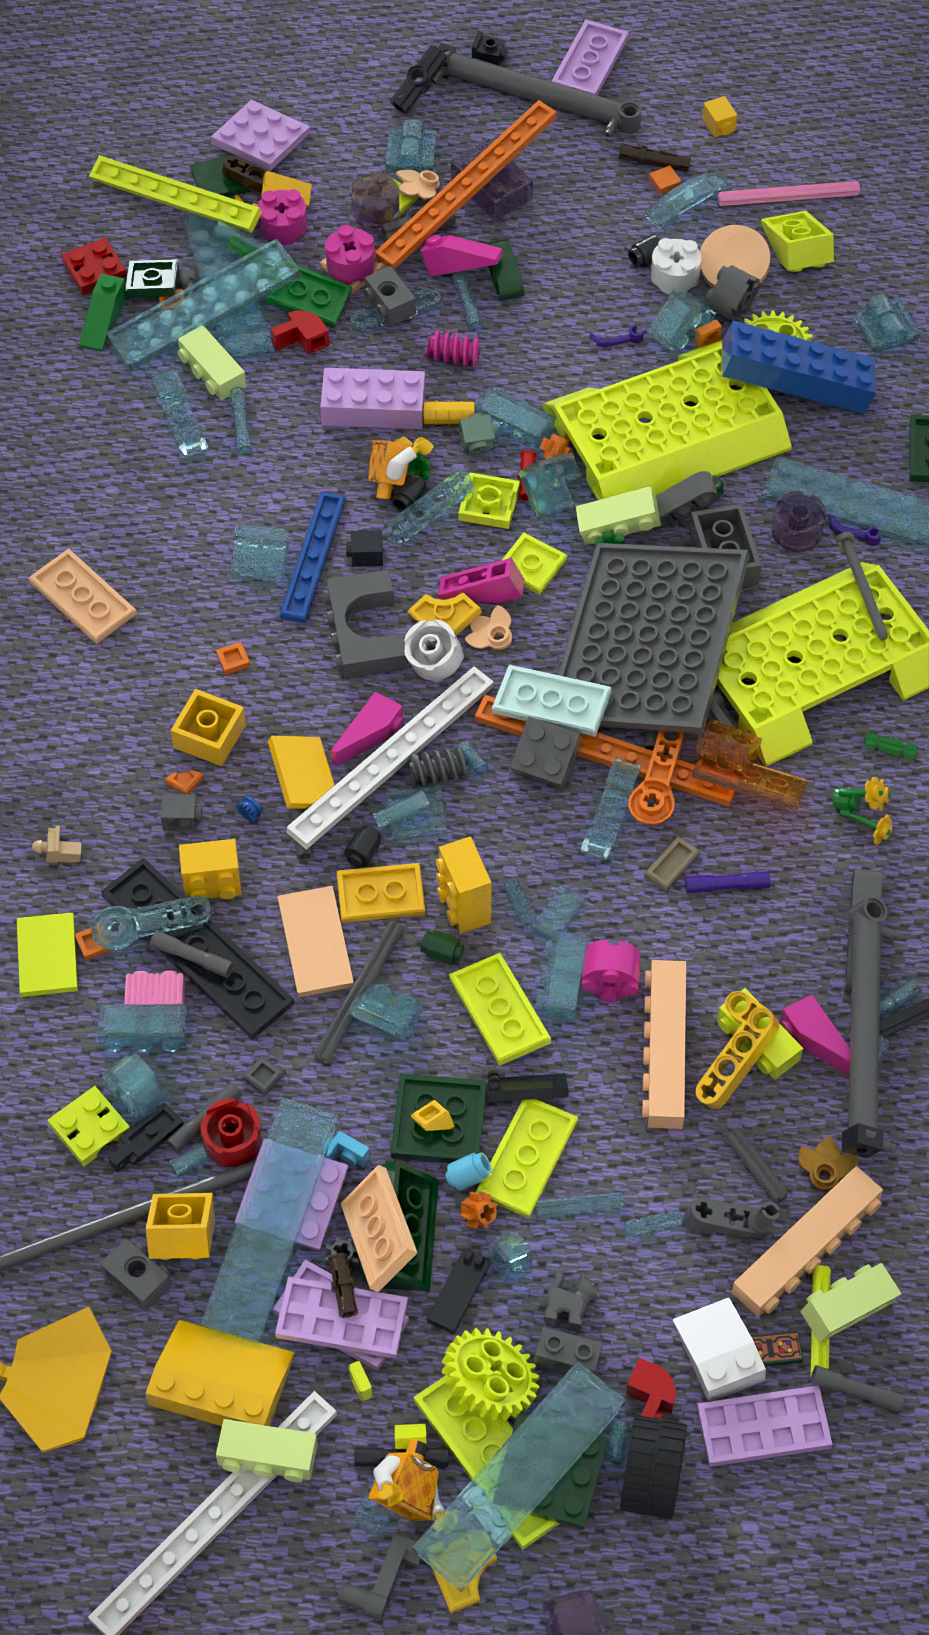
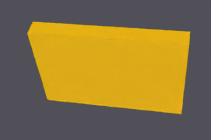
[268,736,335,809]
[337,863,425,923]

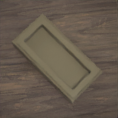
[644,836,700,892]

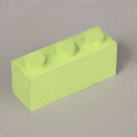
[177,325,246,401]
[576,486,661,544]
[800,1263,902,1343]
[216,1419,318,1482]

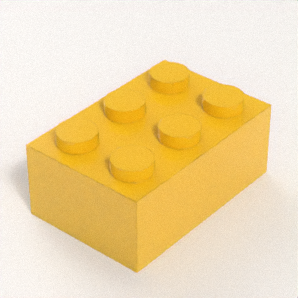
[436,836,492,934]

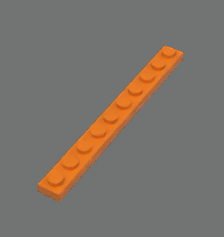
[375,100,557,270]
[475,695,739,807]

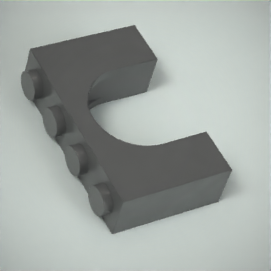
[323,570,407,679]

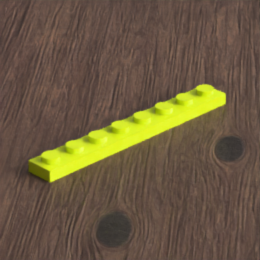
[89,155,262,233]

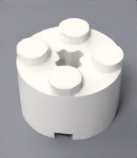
[651,238,701,295]
[404,619,464,682]

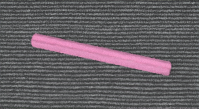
[718,181,860,206]

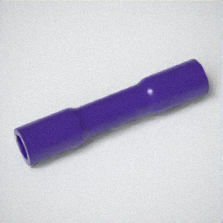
[685,871,771,893]

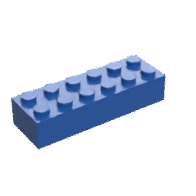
[722,320,876,414]

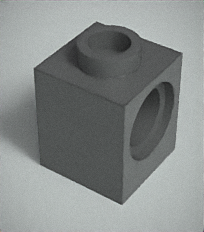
[161,794,202,831]

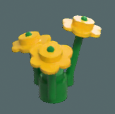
[833,777,893,845]

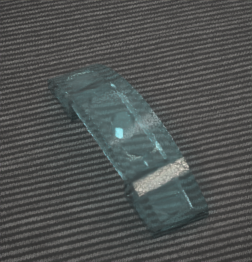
[644,172,733,232]
[152,368,209,458]
[580,758,641,860]

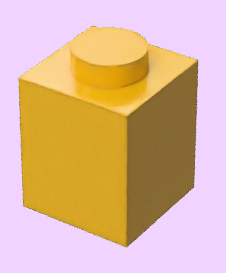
[702,96,737,138]

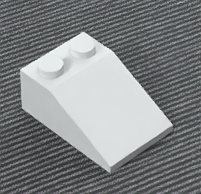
[673,1298,766,1402]

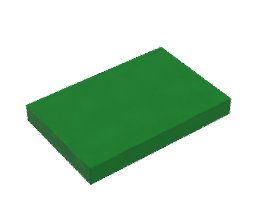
[266,260,353,328]

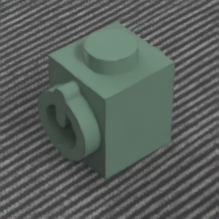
[458,413,498,455]

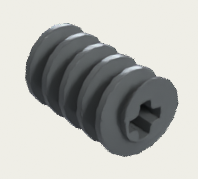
[408,746,467,789]

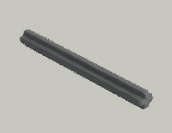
[314,921,403,1064]

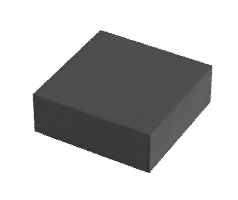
[243,1056,284,1096]

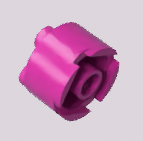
[258,190,307,245]
[325,225,375,285]
[581,940,641,1002]

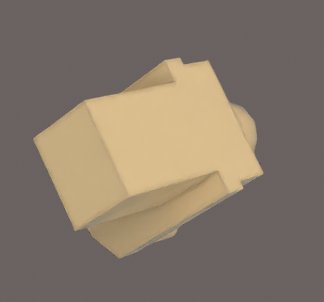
[32,825,81,863]

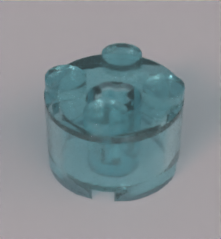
[101,1050,170,1121]

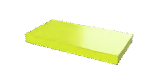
[449,953,551,1066]
[476,1099,578,1219]

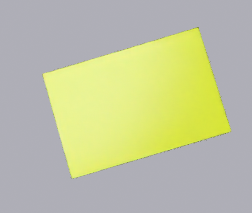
[17,913,78,997]

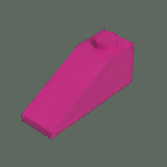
[421,235,503,277]
[438,558,525,604]
[331,692,405,766]
[779,995,850,1075]

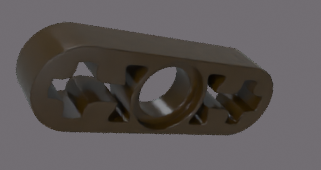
[222,156,271,193]

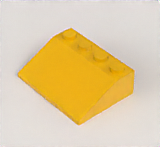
[146,1320,295,1426]

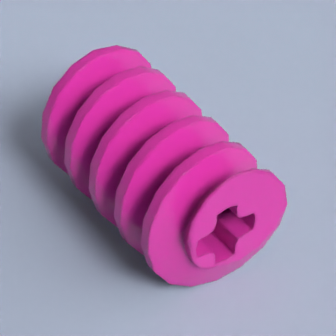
[426,329,480,369]

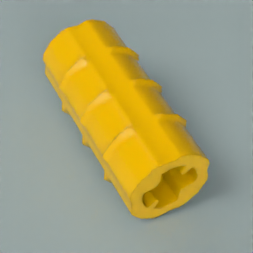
[424,400,474,425]

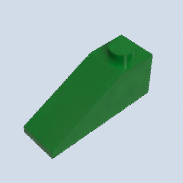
[79,274,127,352]

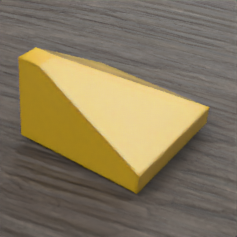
[411,1100,455,1131]

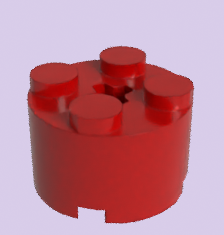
[201,1098,262,1167]

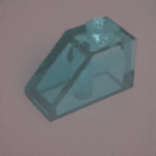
[489,1232,533,1285]

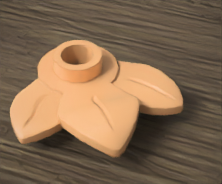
[396,170,440,200]
[465,605,512,650]

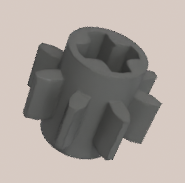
[324,1237,360,1270]

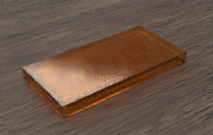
[691,748,808,810]

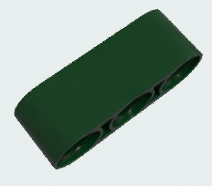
[484,239,524,301]

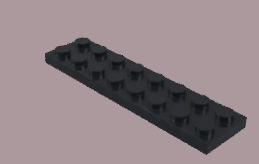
[101,857,295,1040]

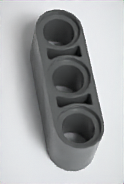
[653,471,718,530]

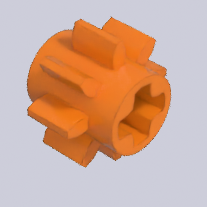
[539,433,573,464]
[460,1191,498,1229]

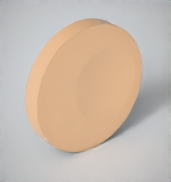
[700,225,770,288]

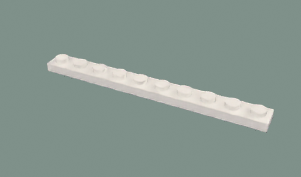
[287,667,494,850]
[88,1391,337,1635]

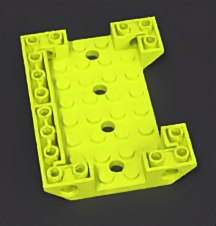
[543,340,792,500]
[716,562,929,767]

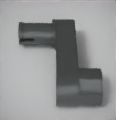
[682,1198,780,1239]
[337,1529,428,1620]

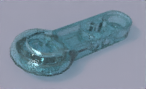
[91,896,211,951]

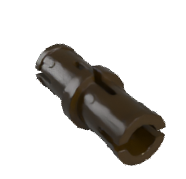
[328,1253,358,1318]

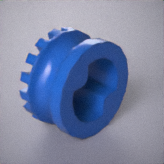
[236,795,263,823]

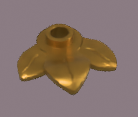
[798,1136,858,1191]

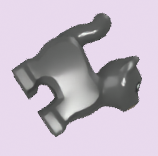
[543,1270,599,1333]

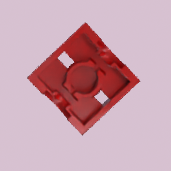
[61,237,127,295]

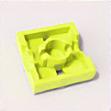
[458,473,520,529]
[48,1086,130,1167]

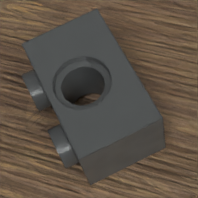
[363,266,416,326]
[100,1238,171,1312]
[535,1327,603,1383]

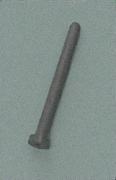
[836,532,888,641]

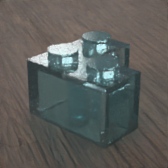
[647,290,716,351]
[518,453,582,520]

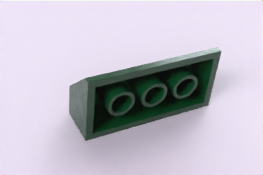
[361,1160,439,1291]

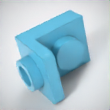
[322,1131,370,1168]

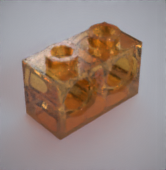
[694,719,762,772]

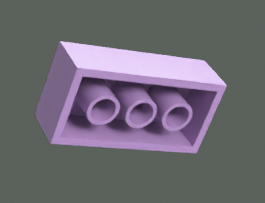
[320,368,425,429]

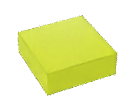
[349,1361,373,1401]
[395,1424,426,1449]

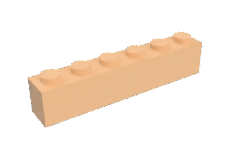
[642,960,686,1129]
[732,1166,883,1318]

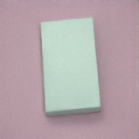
[492,665,612,737]

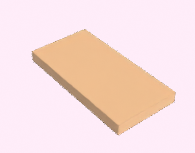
[29,549,137,644]
[277,886,354,998]
[341,1165,417,1292]

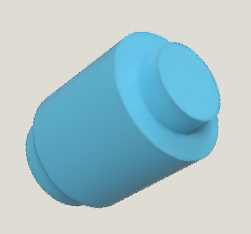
[445,1152,492,1191]

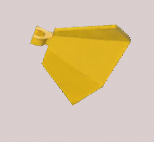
[0,1307,112,1453]

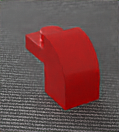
[271,311,330,355]
[626,1358,676,1419]

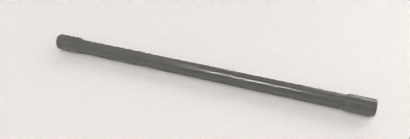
[0,1145,291,1271]

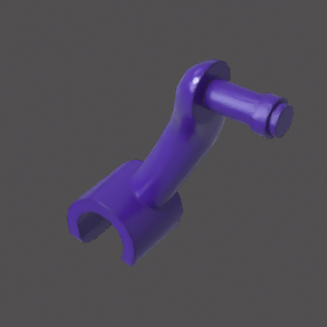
[589,325,644,347]
[828,514,881,546]

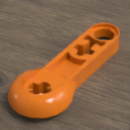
[628,731,683,826]

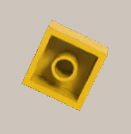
[171,689,246,766]
[179,839,242,903]
[146,1193,215,1260]

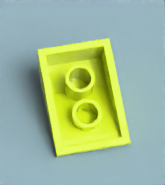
[761,211,834,272]

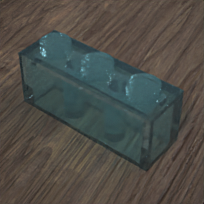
[474,386,555,453]
[536,931,587,1023]
[97,1005,188,1052]

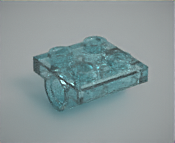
[385,119,437,172]
[853,294,920,353]
[230,523,289,581]
[348,983,424,1041]

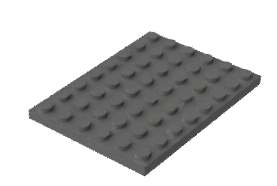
[558,543,750,734]

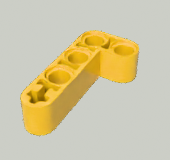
[696,991,779,1109]

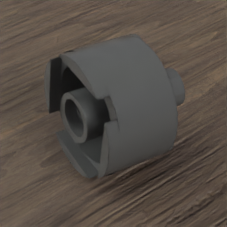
[705,265,760,322]

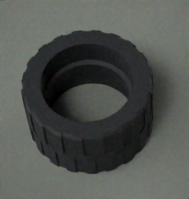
[620,1415,688,1520]

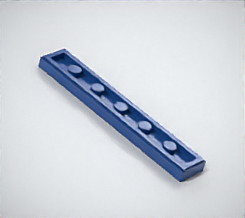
[280,491,346,623]

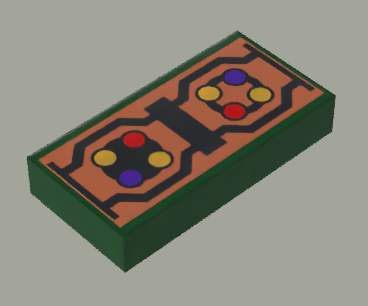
[751,1331,803,1367]

